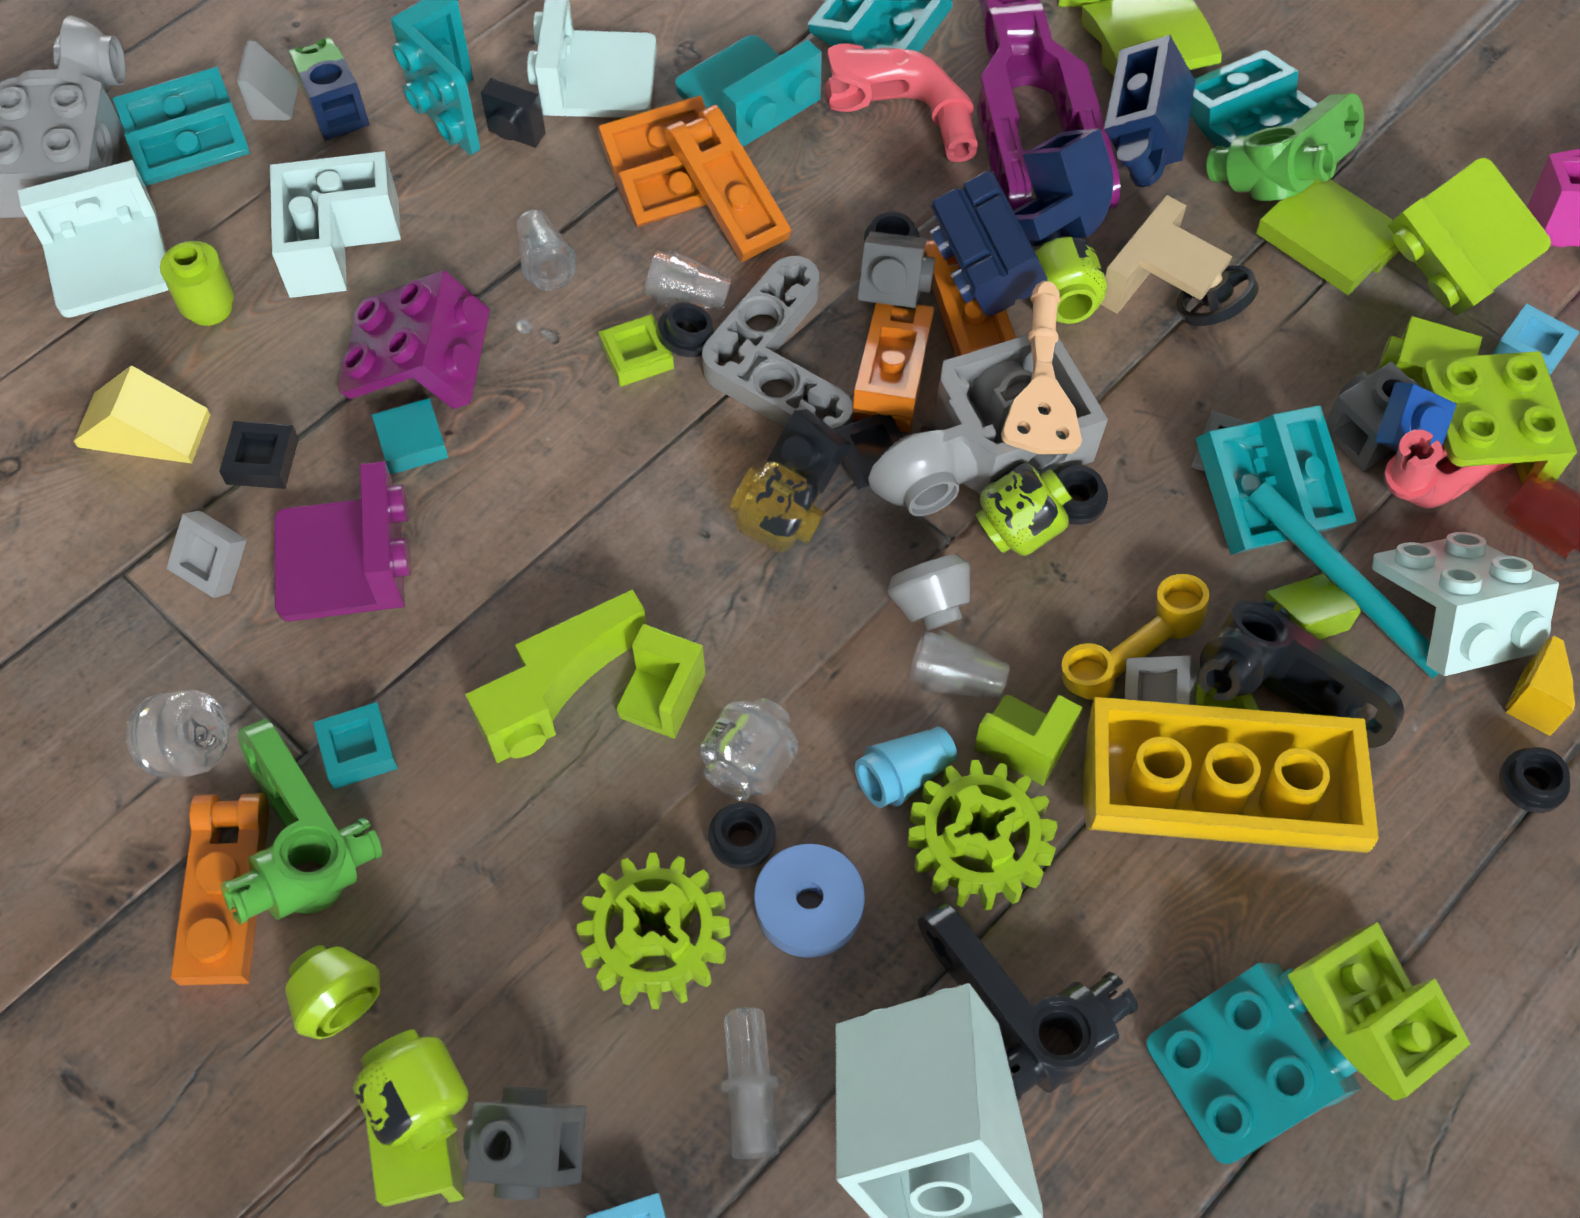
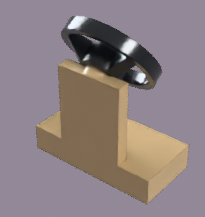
[1101,195,1259,326]

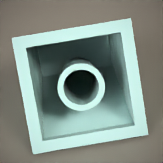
[836,983,1043,1218]

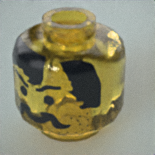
[729,461,825,553]

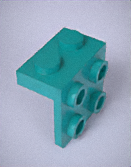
[390,0,480,156]
[675,35,822,147]
[1147,963,1363,1164]

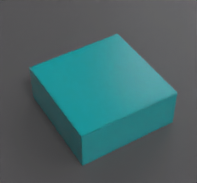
[372,398,449,475]
[313,702,398,789]

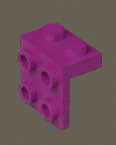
[338,270,490,409]
[274,461,412,622]

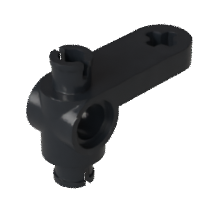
[1198,601,1404,748]
[918,902,1138,1101]

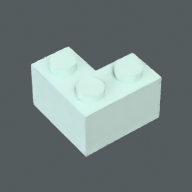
[270,151,401,298]

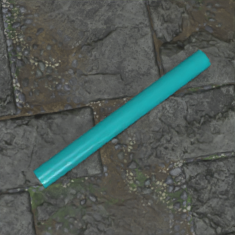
[1248,481,1439,679]

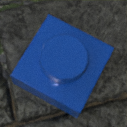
[1375,382,1457,451]

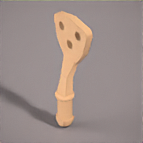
[1001,281,1082,454]

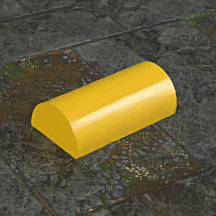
[1083,697,1379,853]

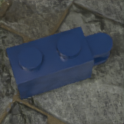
[1104,35,1196,187]

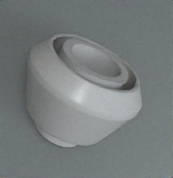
[887,554,971,631]

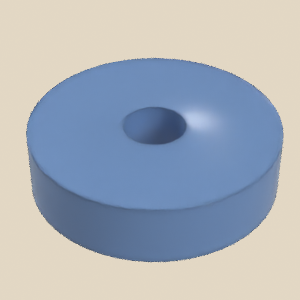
[754,844,865,958]

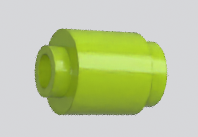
[160,241,234,326]

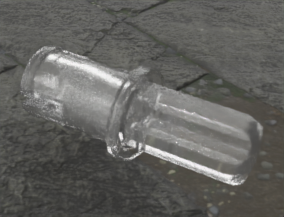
[721,1007,779,1159]

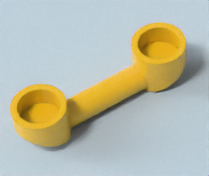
[1062,574,1209,700]

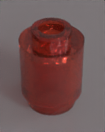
[1504,472,1580,559]

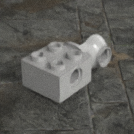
[0,15,126,218]
[868,335,1108,516]

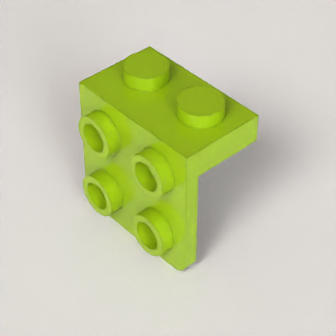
[1387,158,1551,316]
[1422,351,1577,494]

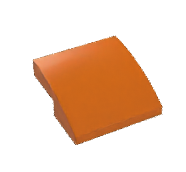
[597,95,716,228]

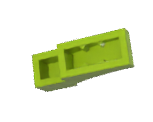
[465,589,647,763]

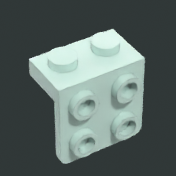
[528,0,657,118]
[17,160,168,317]
[1372,532,1559,676]

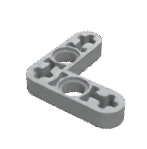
[702,256,852,430]

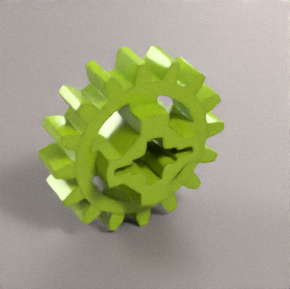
[907,760,1057,910]
[577,852,730,1009]

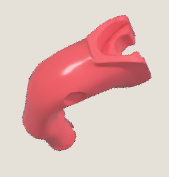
[825,44,978,162]
[1384,429,1513,509]

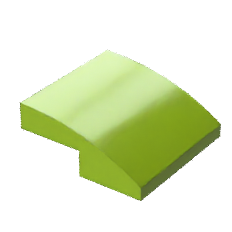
[1082,0,1222,77]
[1256,178,1399,295]
[1287,922,1471,1101]

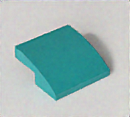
[807,0,953,52]
[1190,50,1318,147]
[112,67,251,186]
[1195,405,1357,555]

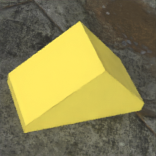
[74,365,211,464]

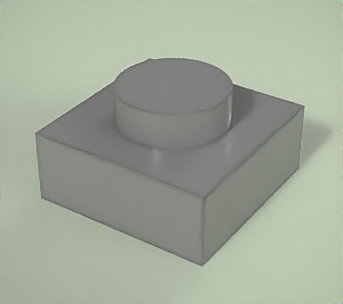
[166,510,247,598]
[1125,655,1197,705]

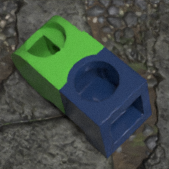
[288,37,370,141]

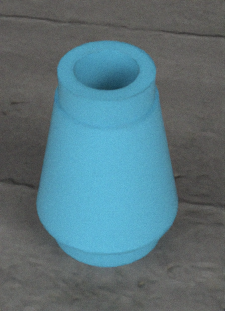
[855,726,957,808]

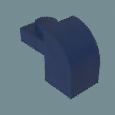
[1013,128,1113,247]

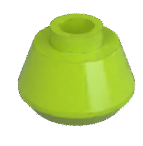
[285,945,381,1039]

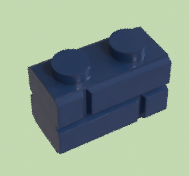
[929,171,1048,317]

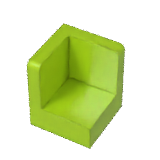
[617,624,706,739]
[974,695,1083,786]
[366,1117,465,1206]

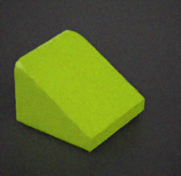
[1265,574,1361,640]

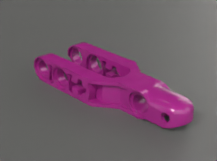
[976,0,1120,210]

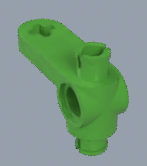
[1207,93,1364,201]
[220,719,382,925]

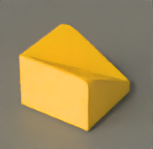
[1505,636,1575,736]

